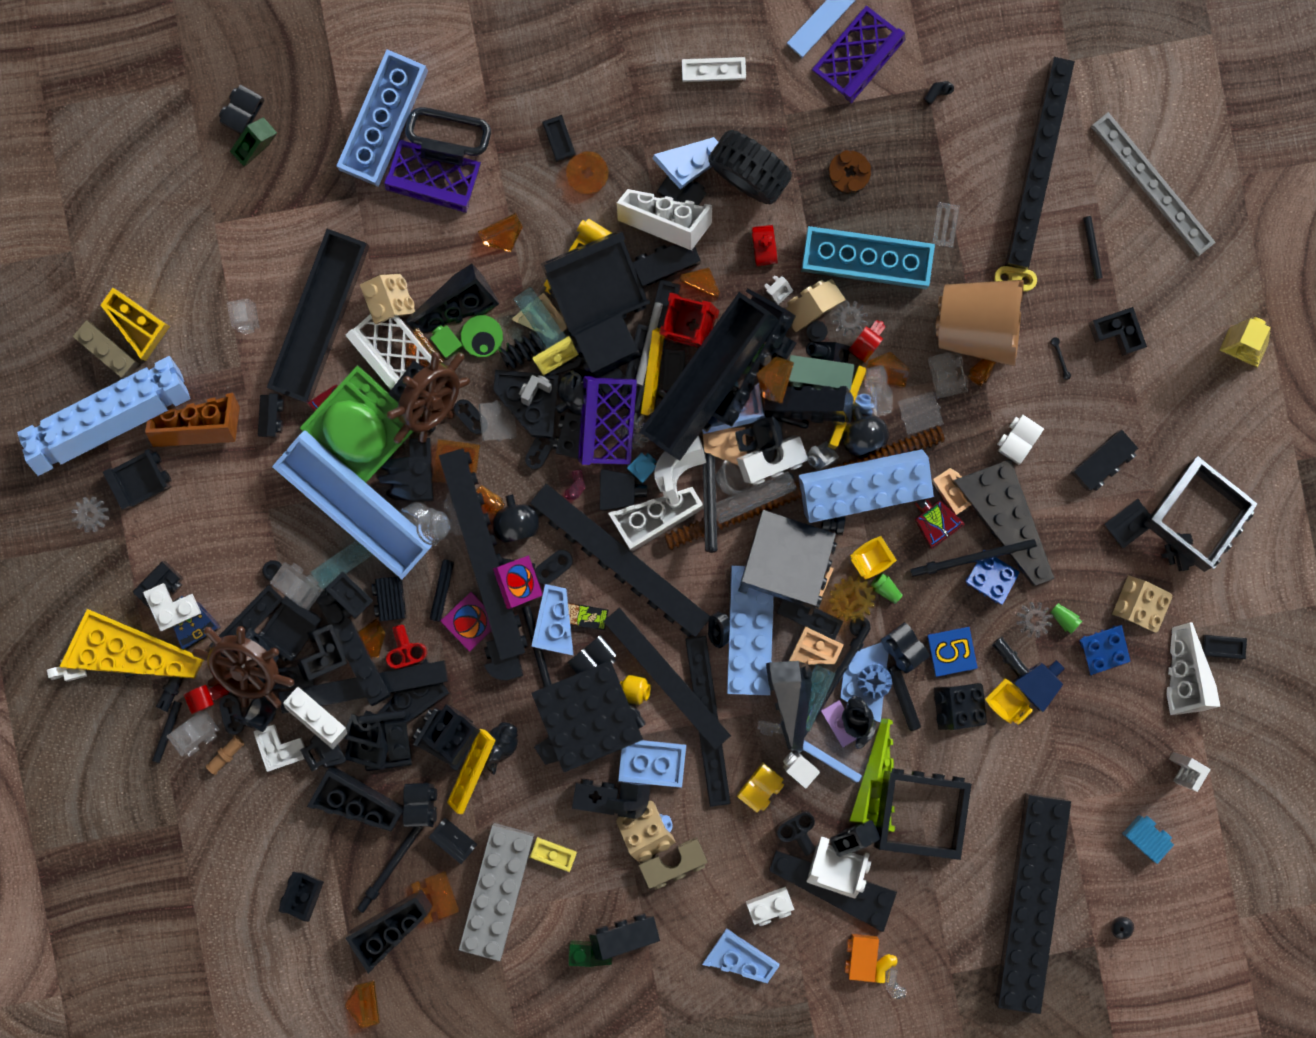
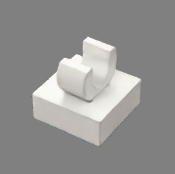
[765,276,793,305]

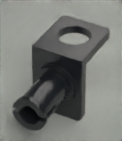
[806,342,850,363]

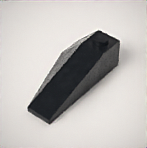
[406,263,499,335]
[766,661,812,753]

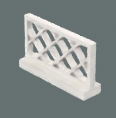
[346,314,431,390]

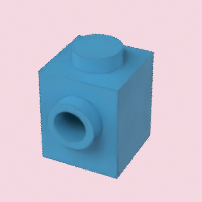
[627,453,657,483]

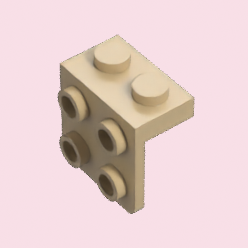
[360,274,415,324]
[1112,575,1172,632]
[616,801,676,863]

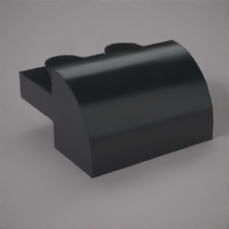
[422,704,481,765]

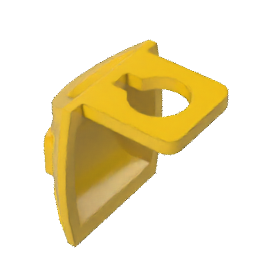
[850,536,897,579]
[985,678,1032,725]

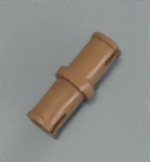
[206,735,245,775]

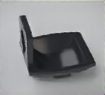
[735,417,783,452]
[233,697,280,732]

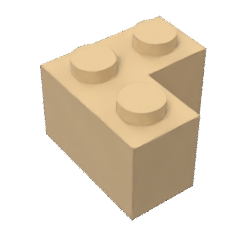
[786,279,846,332]

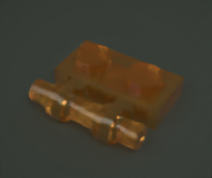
[411,871,460,924]

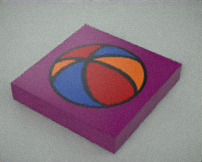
[493,555,543,609]
[441,592,492,652]

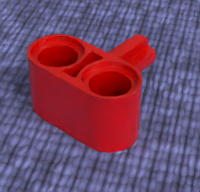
[752,224,778,267]
[848,320,885,363]
[386,625,428,668]
[184,684,229,715]

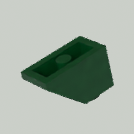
[230,117,277,167]
[569,940,612,967]

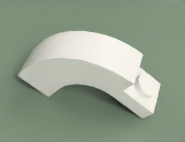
[654,435,706,505]

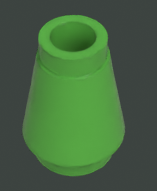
[871,573,903,604]
[1050,603,1083,634]

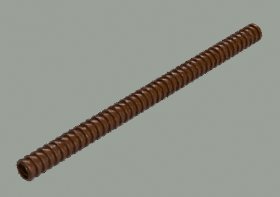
[664,425,945,550]

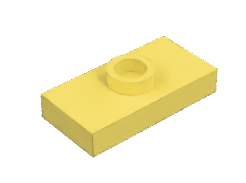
[533,336,579,376]
[530,837,577,872]

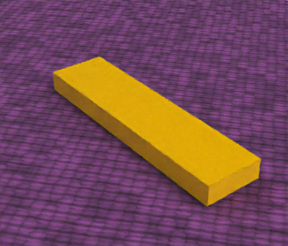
[641,328,664,415]
[828,366,866,449]
[447,729,496,814]

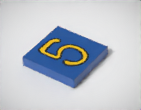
[927,627,978,677]

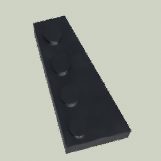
[764,386,854,425]

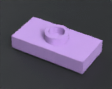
[821,700,856,747]

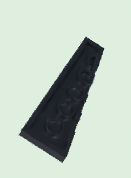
[769,850,897,932]

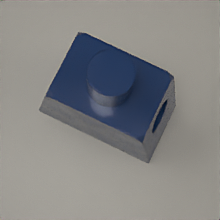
[1012,660,1065,712]

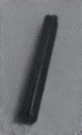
[702,453,718,553]

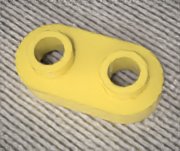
[994,266,1037,292]

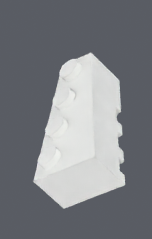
[608,487,704,552]

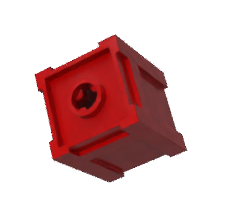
[659,293,719,348]

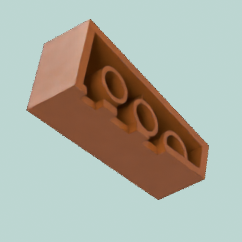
[145,393,240,447]

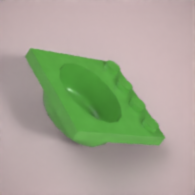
[300,365,413,483]

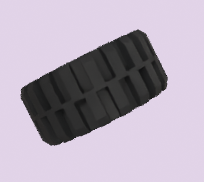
[708,130,792,205]

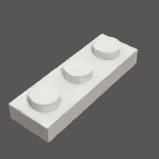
[682,57,746,82]

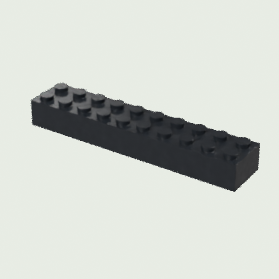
[995,793,1071,1014]

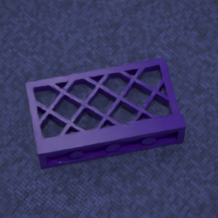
[812,5,906,104]
[384,139,481,213]
[578,376,637,465]

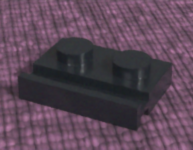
[1103,499,1151,549]

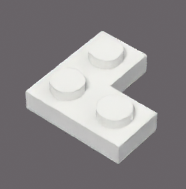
[143,583,201,631]
[253,724,305,772]

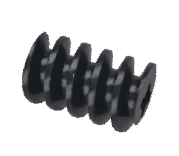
[498,331,545,369]

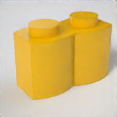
[737,762,784,813]

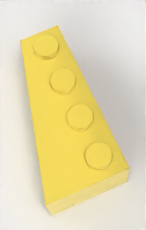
[1220,317,1271,368]

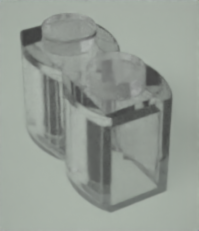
[865,365,893,416]

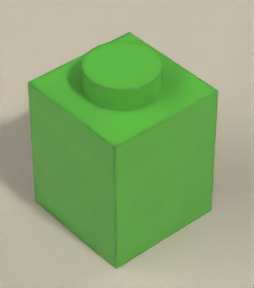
[430,325,464,360]

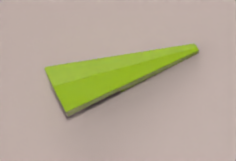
[850,719,895,832]

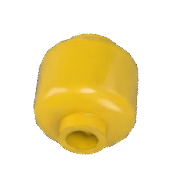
[620,675,651,705]

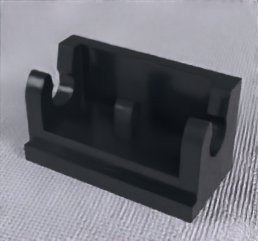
[429,817,478,864]

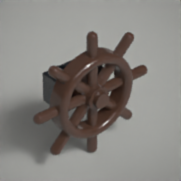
[387,352,470,444]
[192,626,294,708]

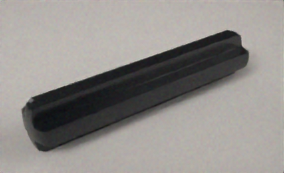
[430,559,454,622]

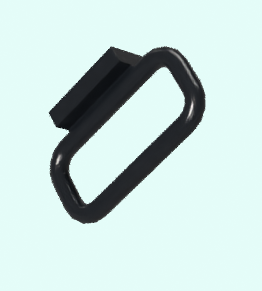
[405,107,491,166]

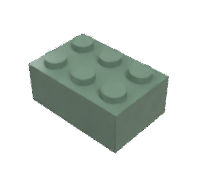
[785,355,854,390]

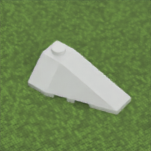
[1167,623,1220,715]

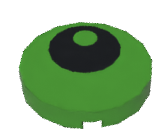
[461,315,503,358]

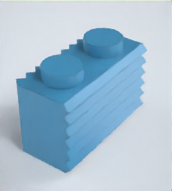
[1122,815,1174,864]

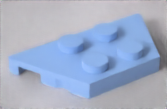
[840,642,888,722]

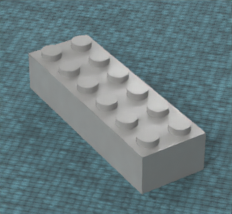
[459,823,535,961]

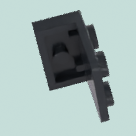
[934,683,987,730]

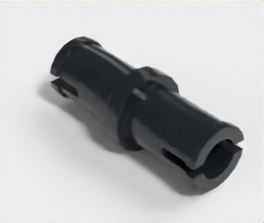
[991,636,1029,678]
[155,677,184,712]

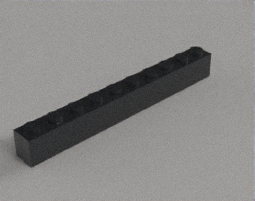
[1005,57,1075,269]
[439,448,528,660]
[530,484,710,637]

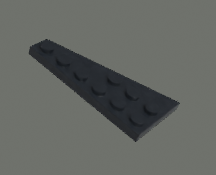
[952,459,1055,586]

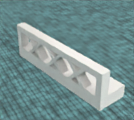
[1169,752,1211,792]

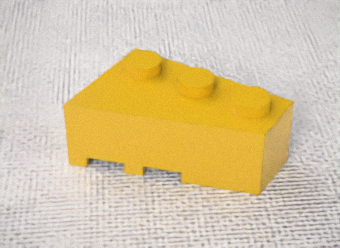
[101,288,170,361]

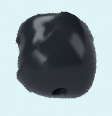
[1111,916,1135,940]

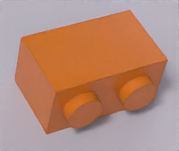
[844,934,879,982]

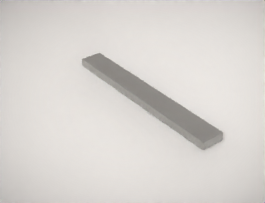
[1091,112,1216,256]

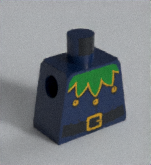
[173,596,221,649]

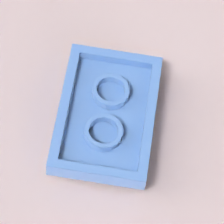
[618,740,686,788]

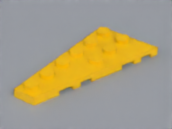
[59,609,204,678]

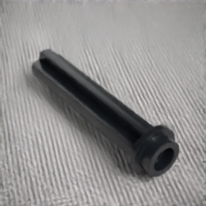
[887,665,921,731]

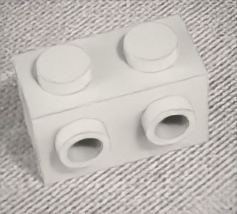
[746,886,794,926]

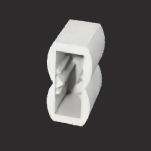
[997,415,1044,465]

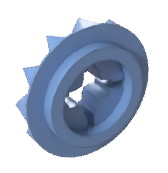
[858,665,892,699]

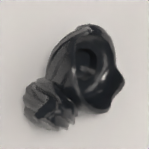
[842,696,876,749]
[485,722,518,775]

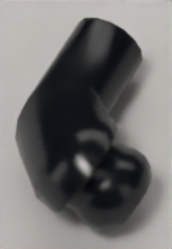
[923,81,954,105]

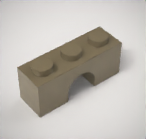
[73,320,140,379]
[639,837,708,890]

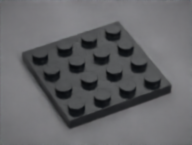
[531,660,643,772]

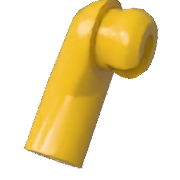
[875,954,898,983]

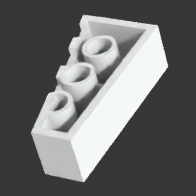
[617,189,712,250]

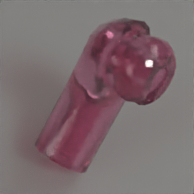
[565,470,585,500]

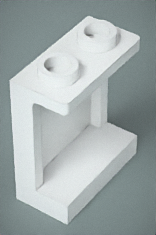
[807,837,871,898]

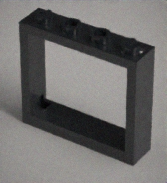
[1144,456,1257,572]
[873,768,972,860]

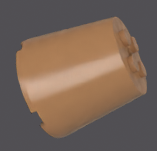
[936,280,1024,366]

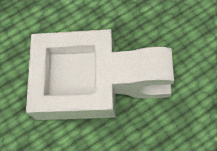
[47,659,87,682]

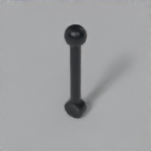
[1051,337,1071,380]

